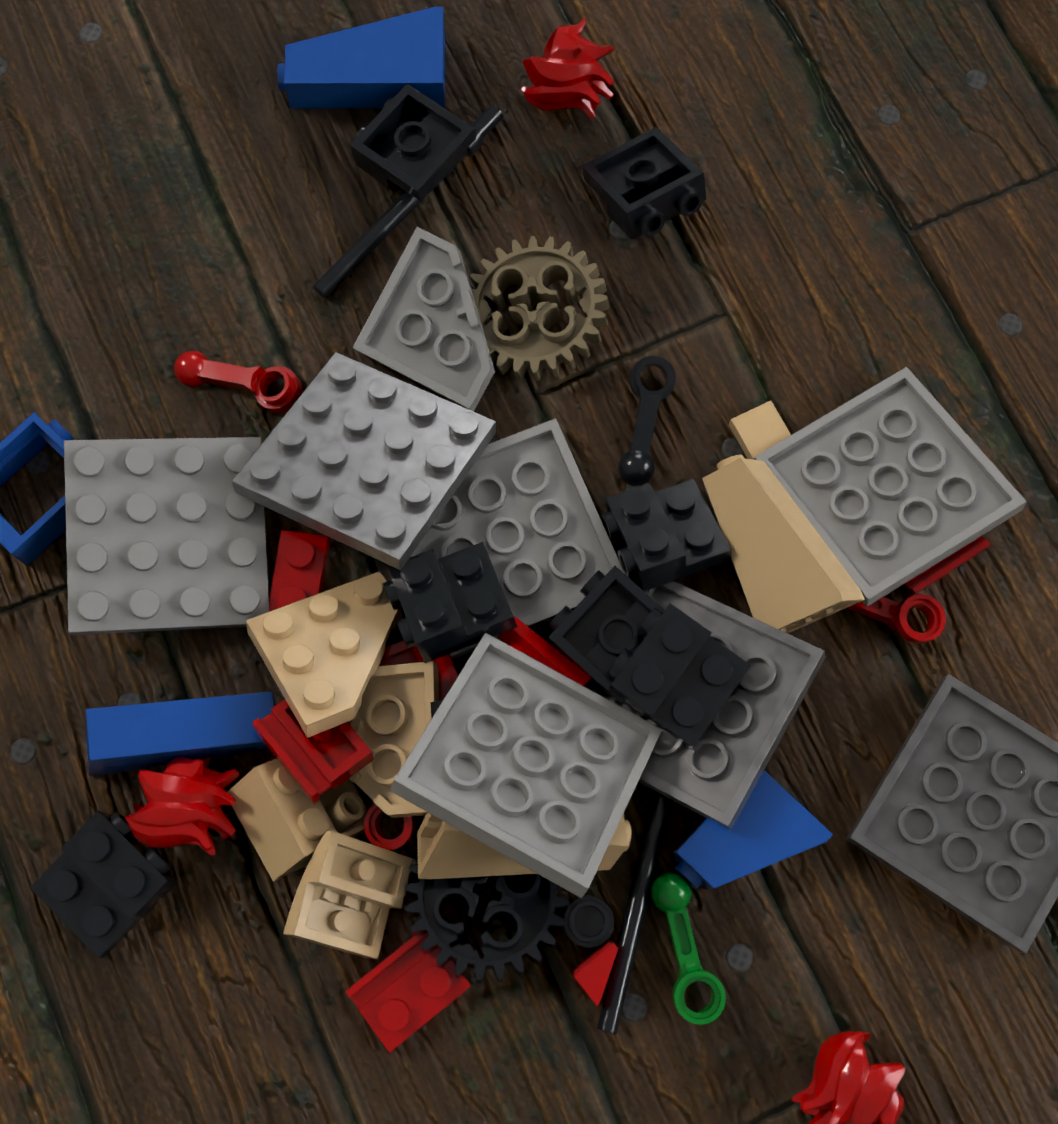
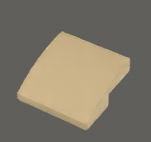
[283,831,413,959]

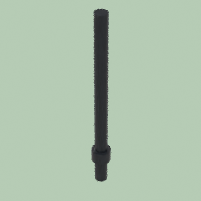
[313,105,504,299]
[597,788,672,1034]

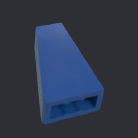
[277,7,445,109]
[85,691,276,776]

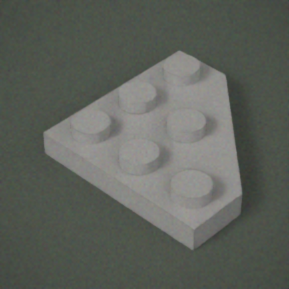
[352,227,495,412]

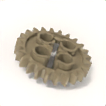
[470,236,610,381]

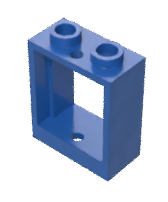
[0,412,74,567]

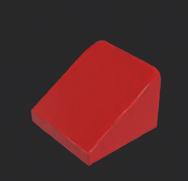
[572,942,618,1007]

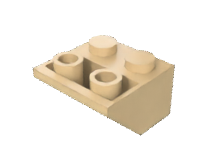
[227,759,368,882]

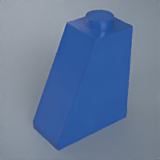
[671,770,833,890]

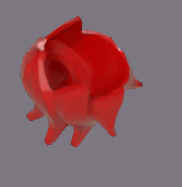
[520,18,614,120]
[125,756,240,856]
[791,1031,905,1124]

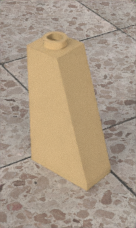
[702,455,865,633]
[417,812,631,879]

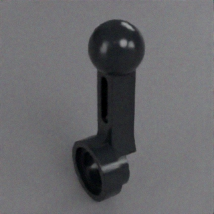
[618,356,676,486]

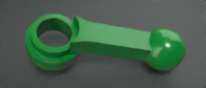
[651,872,726,1025]

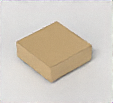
[729,400,791,460]

